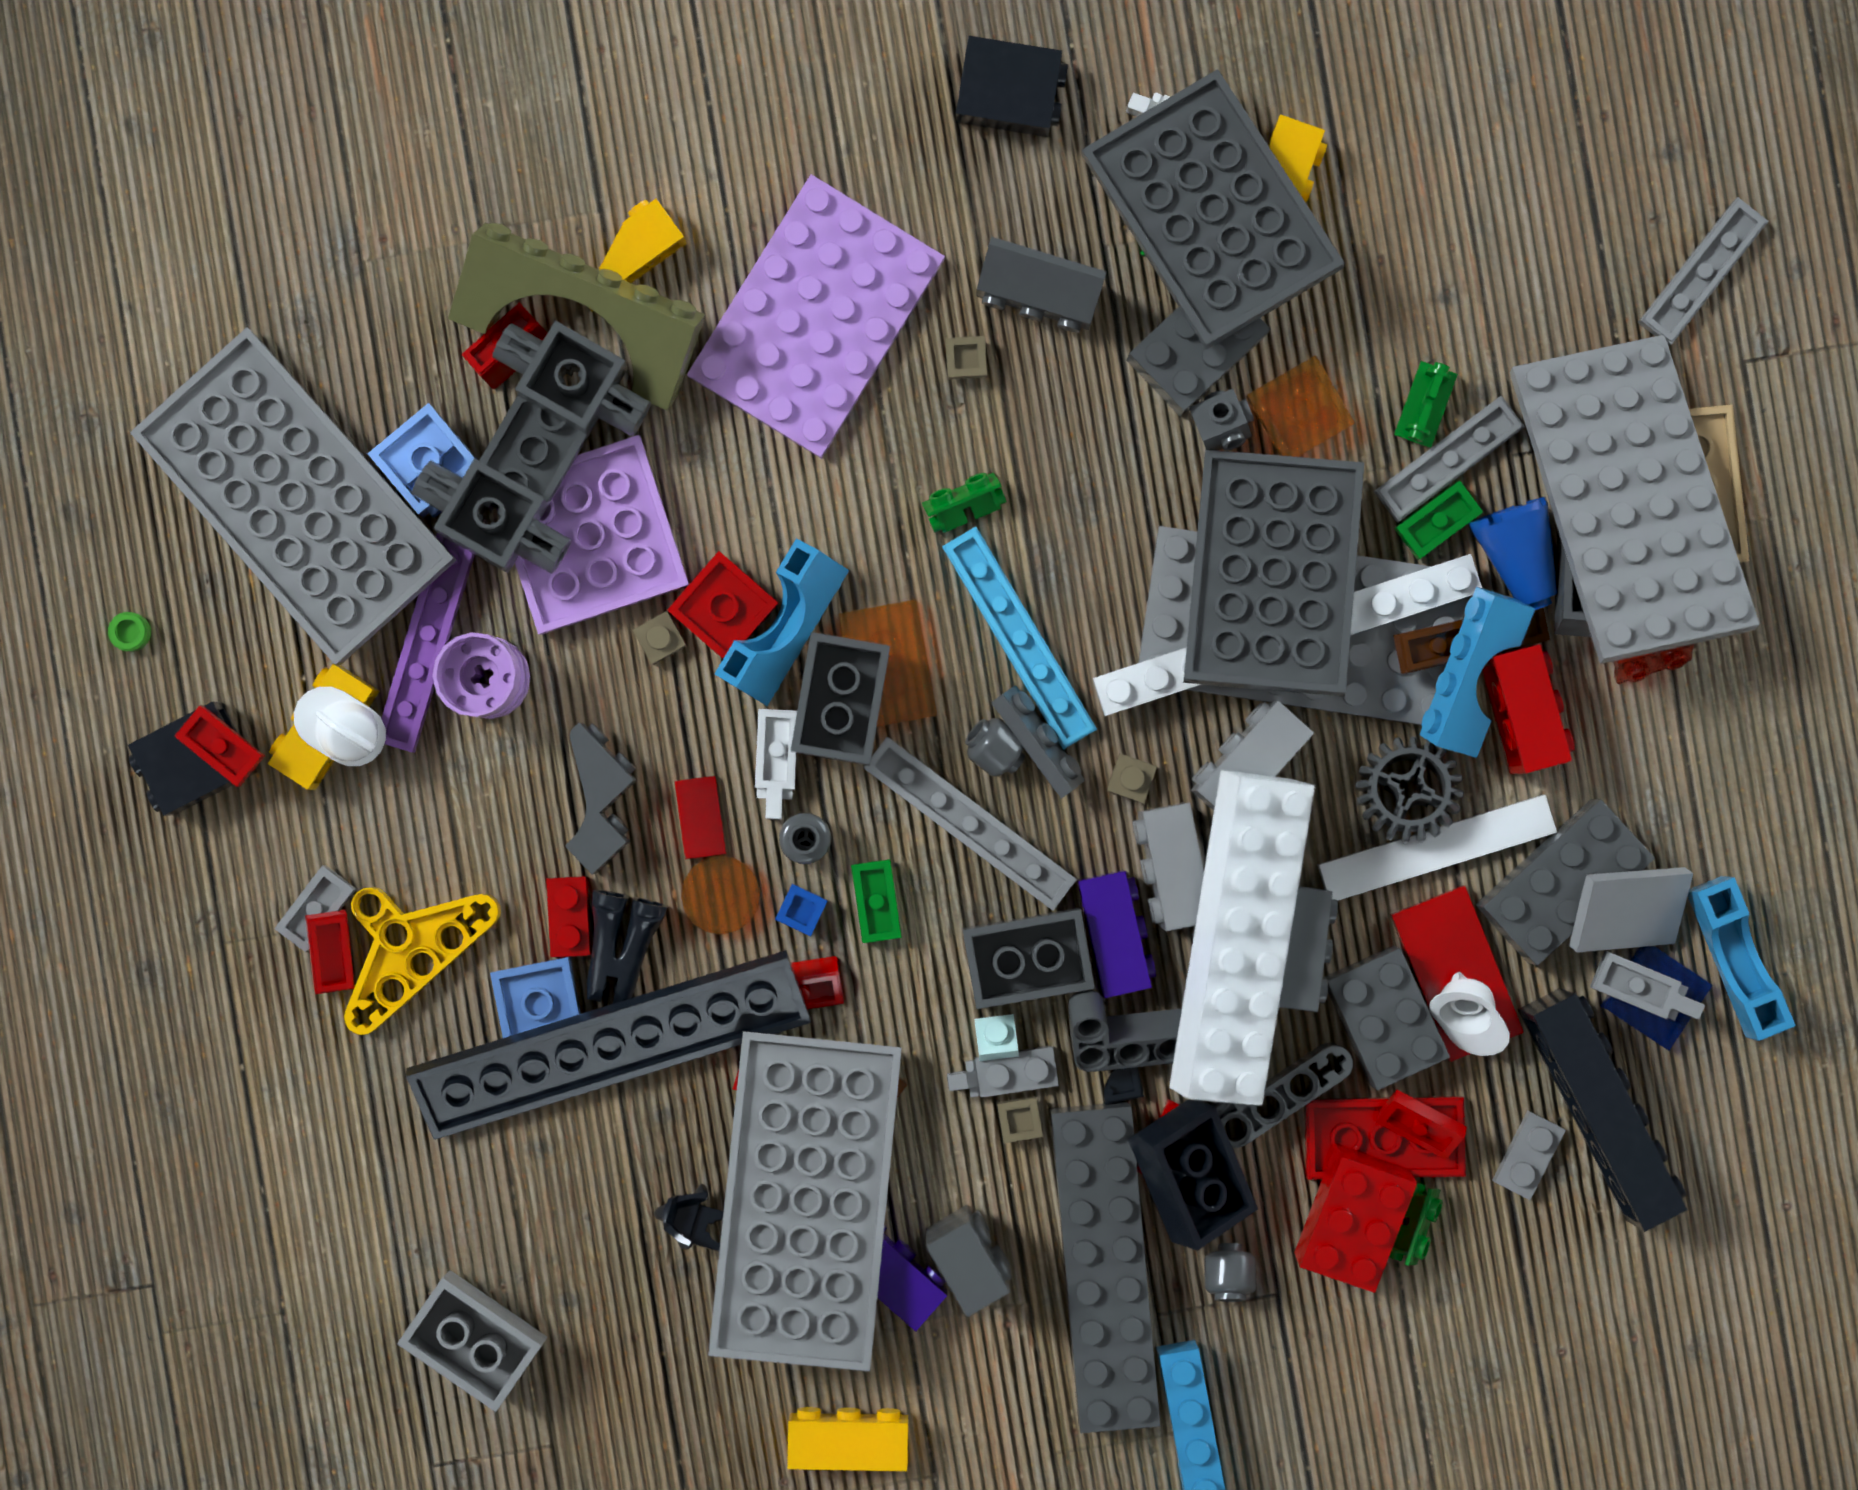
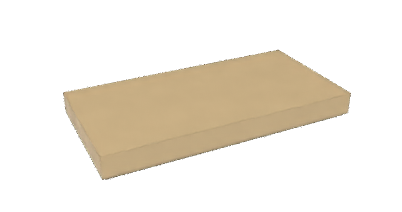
[1689,404,1749,563]

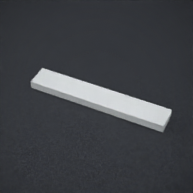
[1317,795,1557,901]

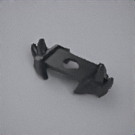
[654,1184,724,1252]

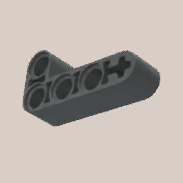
[1068,990,1182,1072]
[1194,1043,1353,1148]

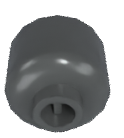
[965,718,1025,776]
[779,813,831,864]
[1204,1243,1256,1302]

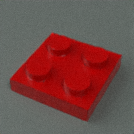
[667,551,779,659]

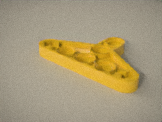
[344,887,501,1035]

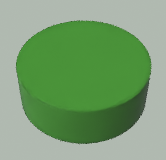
[108,612,151,652]

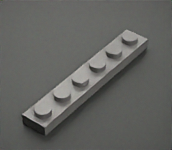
[864,737,1077,911]

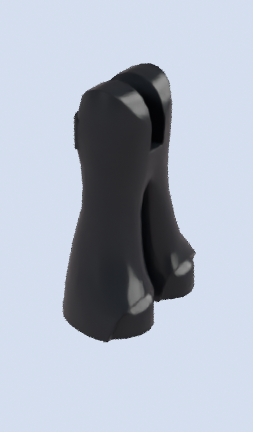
[587,890,668,1004]

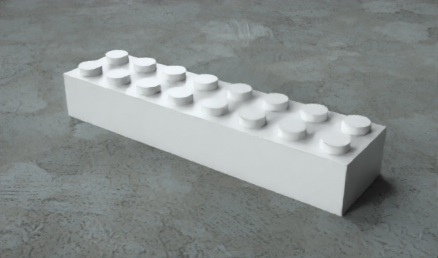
[1169,770,1315,1105]

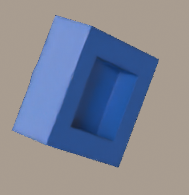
[775,883,828,937]

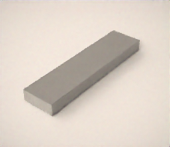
[1637,197,1769,346]
[1373,396,1525,523]

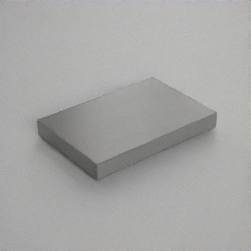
[1569,867,1693,953]

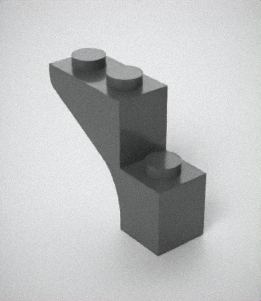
[565,722,637,875]

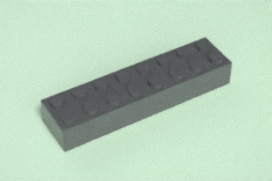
[1050,1102,1160,1434]

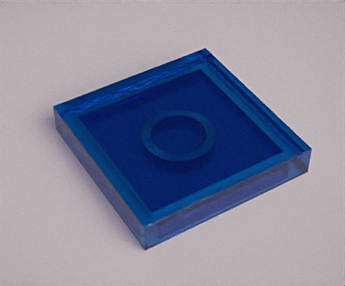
[1600,946,1713,1051]

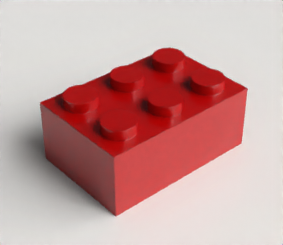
[1482,644,1575,774]
[1294,1144,1417,1293]

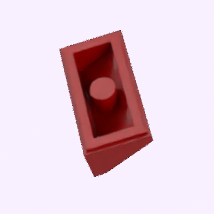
[461,302,548,390]
[675,776,726,860]
[791,956,844,1009]

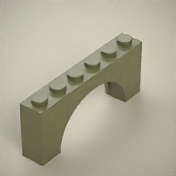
[448,222,706,410]

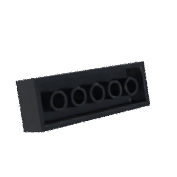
[1517,988,1688,1232]

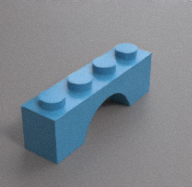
[714,538,849,706]
[1419,587,1535,758]
[1688,876,1796,1041]
[1156,1340,1225,1490]

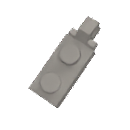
[1590,951,1705,1021]
[947,1046,1059,1098]

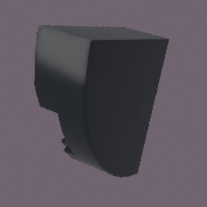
[1104,1067,1144,1105]

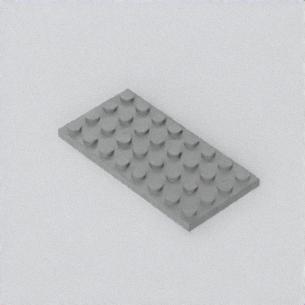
[130,327,457,666]
[1510,335,1760,664]
[1138,526,1468,725]
[708,1031,902,1371]

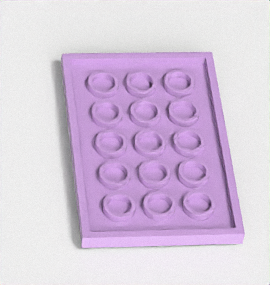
[687,174,945,459]

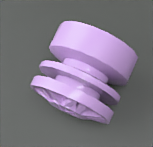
[433,632,531,719]

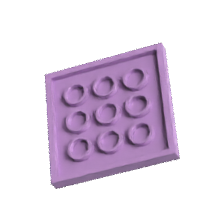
[497,435,689,635]

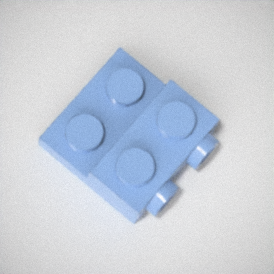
[368,403,479,517]

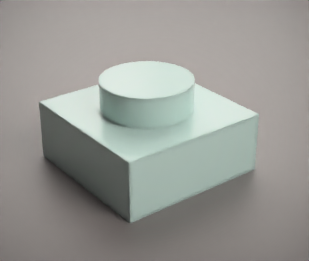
[974,1014,1019,1061]

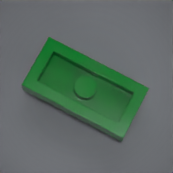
[1394,481,1483,560]
[851,859,902,944]

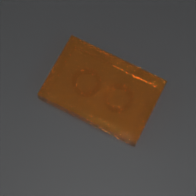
[839,599,938,727]

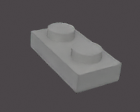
[274,865,356,953]
[1492,1110,1566,1200]

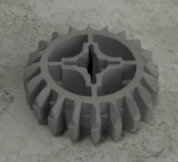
[1355,736,1464,844]

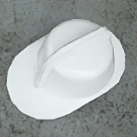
[294,687,386,766]
[1429,972,1510,1056]

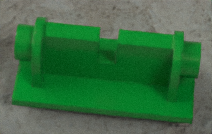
[1394,361,1458,448]
[922,472,1007,533]
[1389,1182,1443,1266]

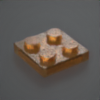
[1246,355,1355,457]

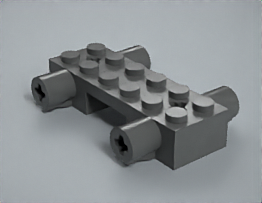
[412,320,651,574]

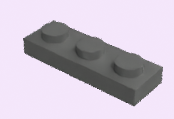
[991,685,1085,799]

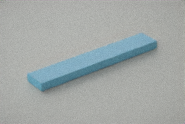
[942,526,1097,750]

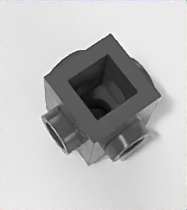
[1189,389,1255,451]

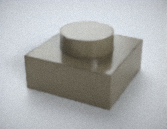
[945,336,987,380]
[633,611,687,665]
[1106,753,1157,804]
[997,1096,1043,1143]

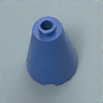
[1469,496,1557,610]

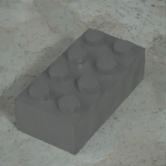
[1475,799,1655,966]

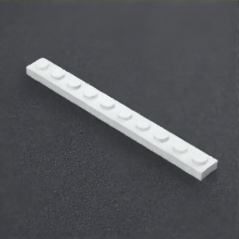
[1092,554,1482,716]

